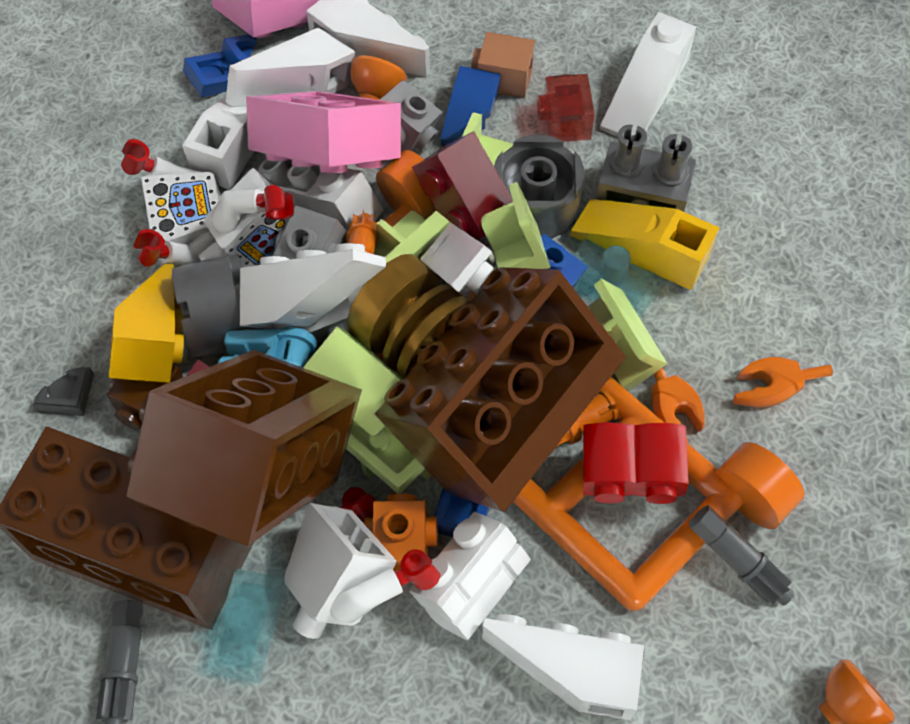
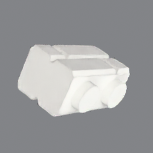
[409,512,531,640]

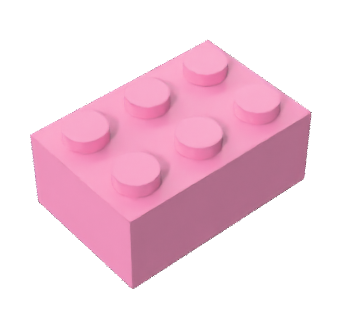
[246,91,401,173]

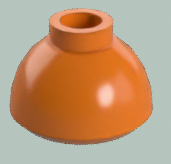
[350,55,407,100]
[818,659,895,724]

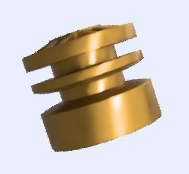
[346,254,470,379]

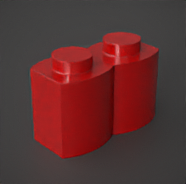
[583,422,689,504]

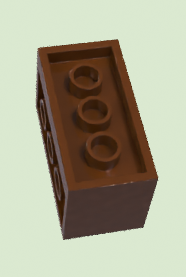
[375,267,626,512]
[126,350,362,546]
[0,426,253,630]

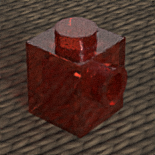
[537,74,595,142]

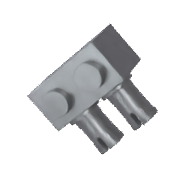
[596,124,696,212]

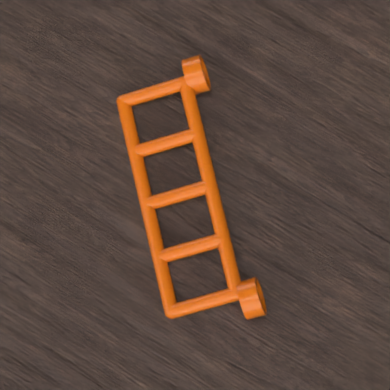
[375,150,805,611]

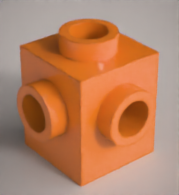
[364,493,438,572]

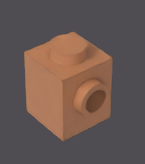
[471,32,535,98]

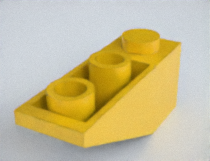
[570,199,720,291]
[109,264,184,383]

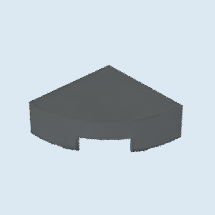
[33,367,94,416]

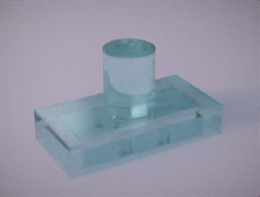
[574,239,663,319]
[206,569,286,684]

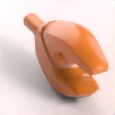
[732,357,833,407]
[651,368,705,442]

